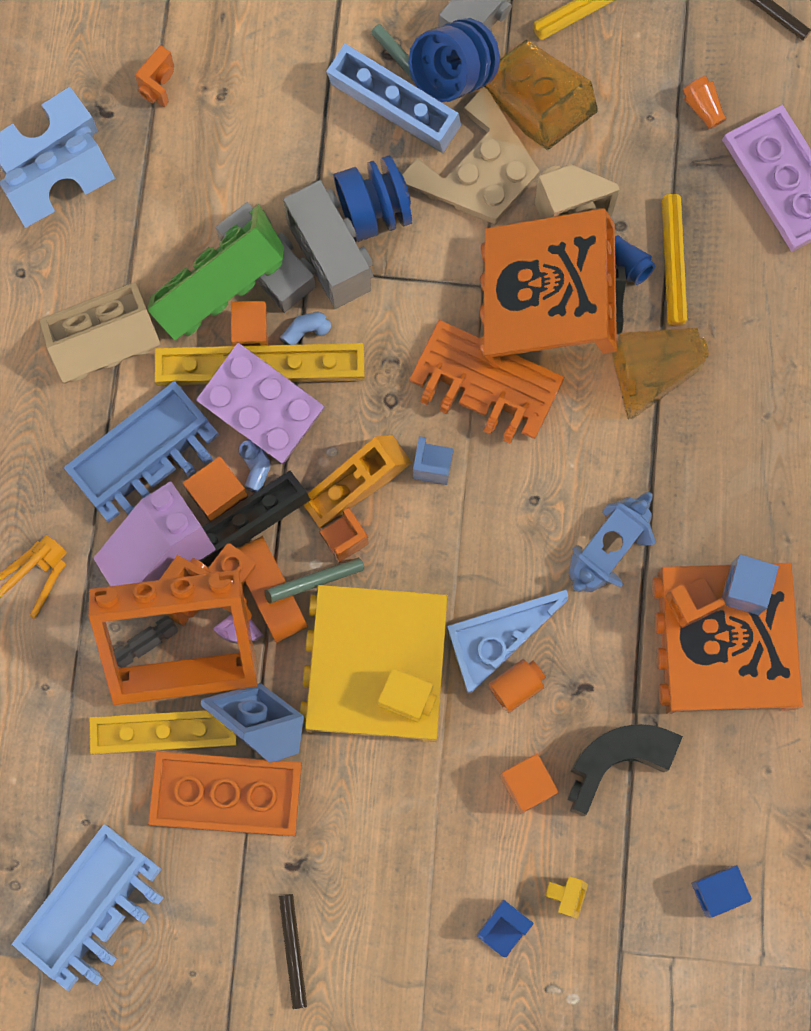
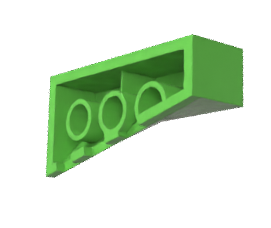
[147,204,284,341]

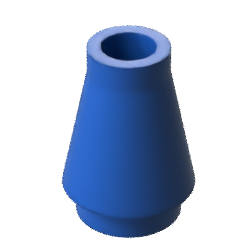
[615,235,655,285]

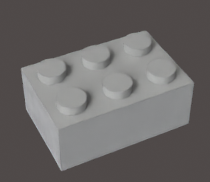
[283,180,374,309]

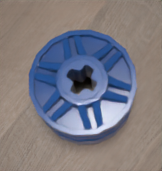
[408,18,500,102]
[333,155,412,242]

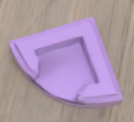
[213,614,264,643]

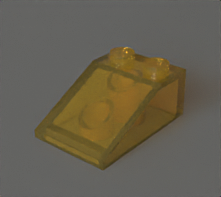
[482,39,598,150]

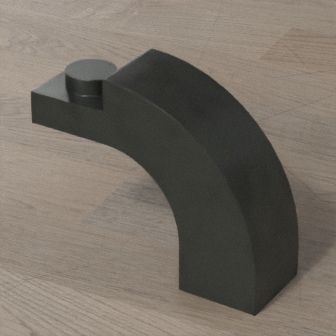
[567,724,683,816]

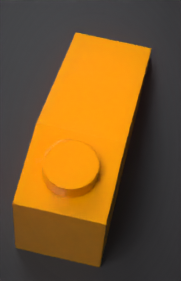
[304,435,412,528]

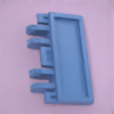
[63,381,219,523]

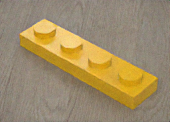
[89,710,237,755]

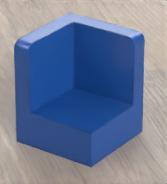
[691,865,752,918]
[476,900,534,957]

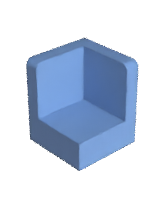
[413,436,453,485]

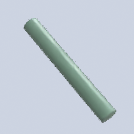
[371,24,413,80]
[265,558,364,603]

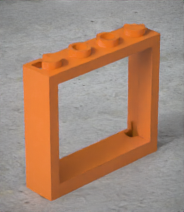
[88,570,258,705]

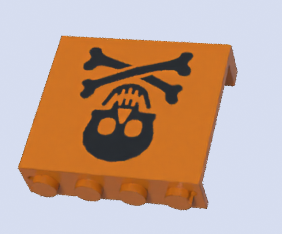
[480,208,617,368]
[652,563,803,714]

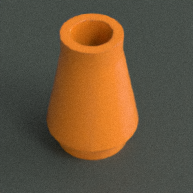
[683,76,727,129]

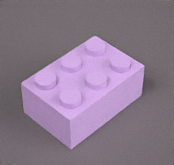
[196,343,326,464]

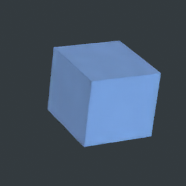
[722,554,779,615]

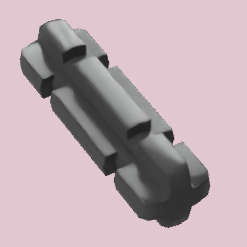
[114,616,178,668]

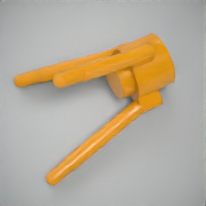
[0,535,67,619]

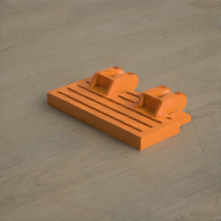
[409,320,565,444]

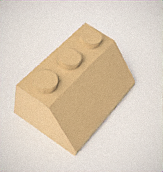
[39,282,161,383]

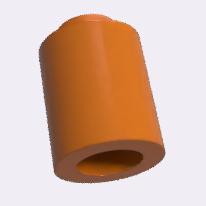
[488,659,546,713]

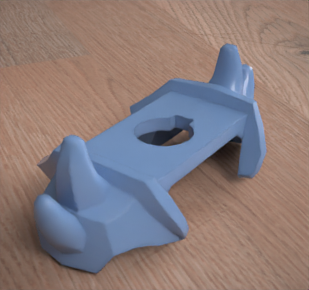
[569,492,656,592]

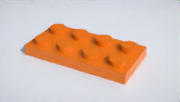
[148,751,302,837]

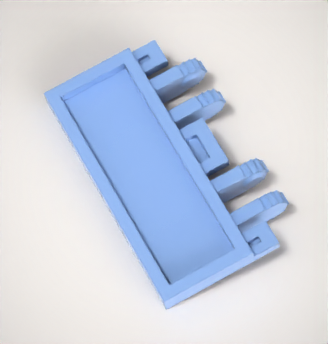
[11,824,164,991]

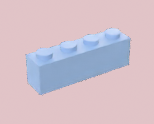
[326,43,461,153]

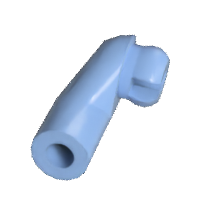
[279,312,331,345]
[239,440,271,493]

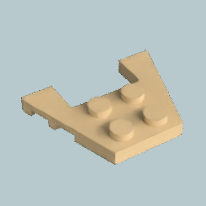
[402,87,540,224]

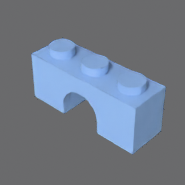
[0,87,98,175]
[0,133,116,228]

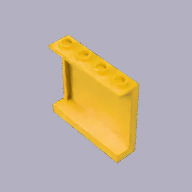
[300,585,448,742]

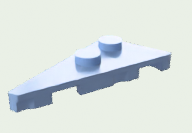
[447,590,569,694]

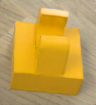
[545,876,588,919]

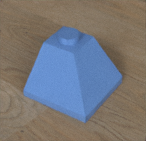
[201,683,304,763]

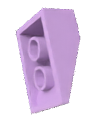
[94,481,216,586]

